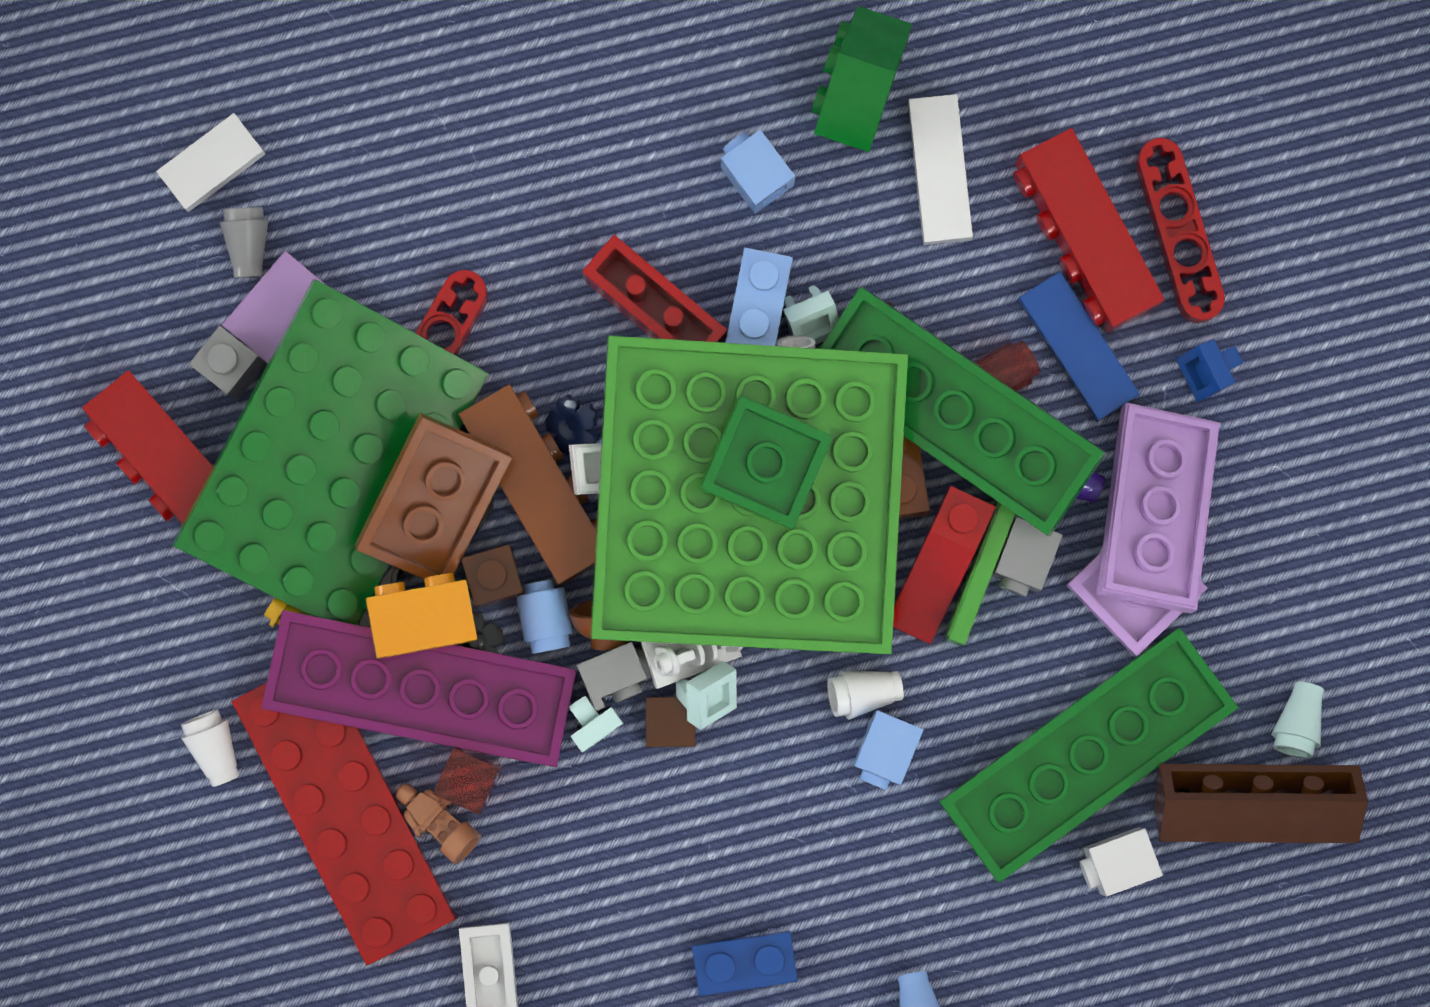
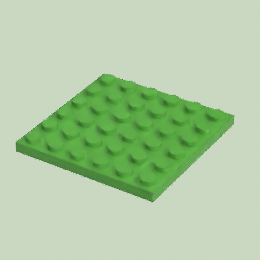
[590,336,908,655]

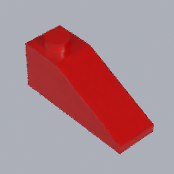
[893,486,996,645]

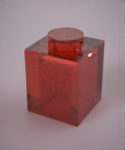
[433,748,503,814]

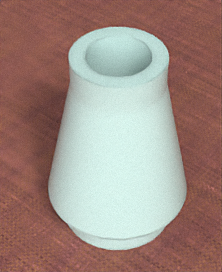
[1271,681,1324,759]

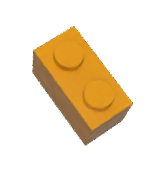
[366,573,477,659]

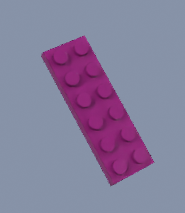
[261,610,576,767]

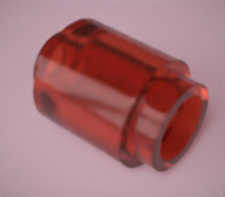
[973,340,1040,392]

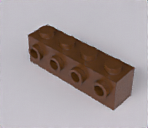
[1154,764,1368,843]

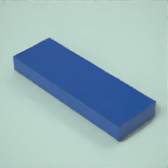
[1018,272,1140,422]

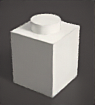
[1080,827,1163,897]

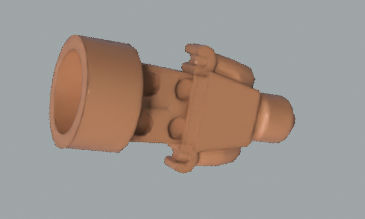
[396,783,482,865]

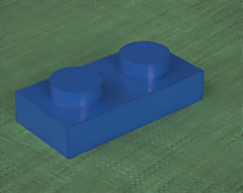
[692,931,798,996]

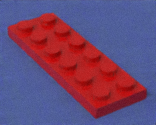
[231,683,457,966]

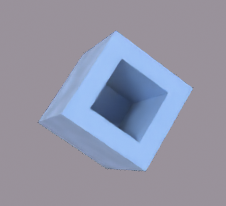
[721,130,795,214]
[852,710,924,790]

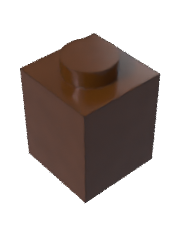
[461,544,525,609]

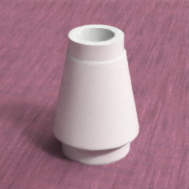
[827,671,904,720]
[181,709,240,787]

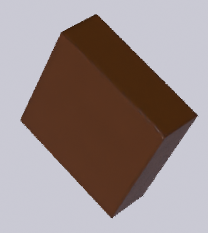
[646,697,696,747]

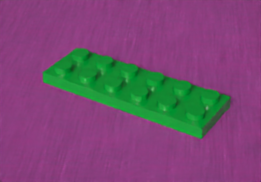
[819,286,1107,536]
[938,627,1239,883]

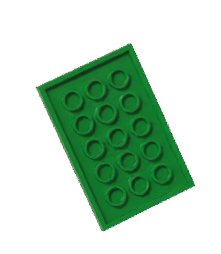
[172,279,489,625]

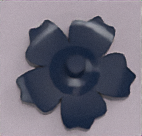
[545,394,599,455]

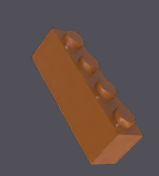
[458,384,597,587]

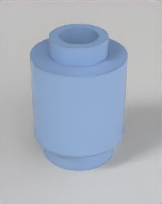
[516,580,573,654]

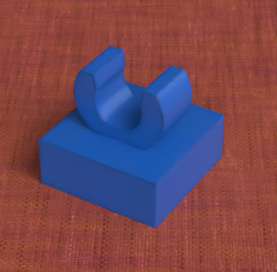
[1176,339,1244,403]

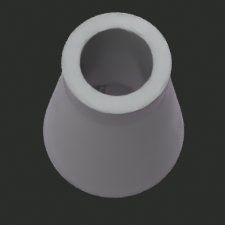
[220,207,269,278]

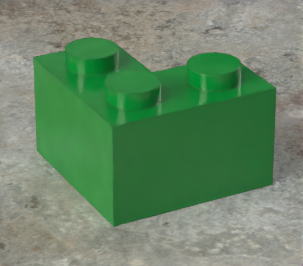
[811,6,913,152]

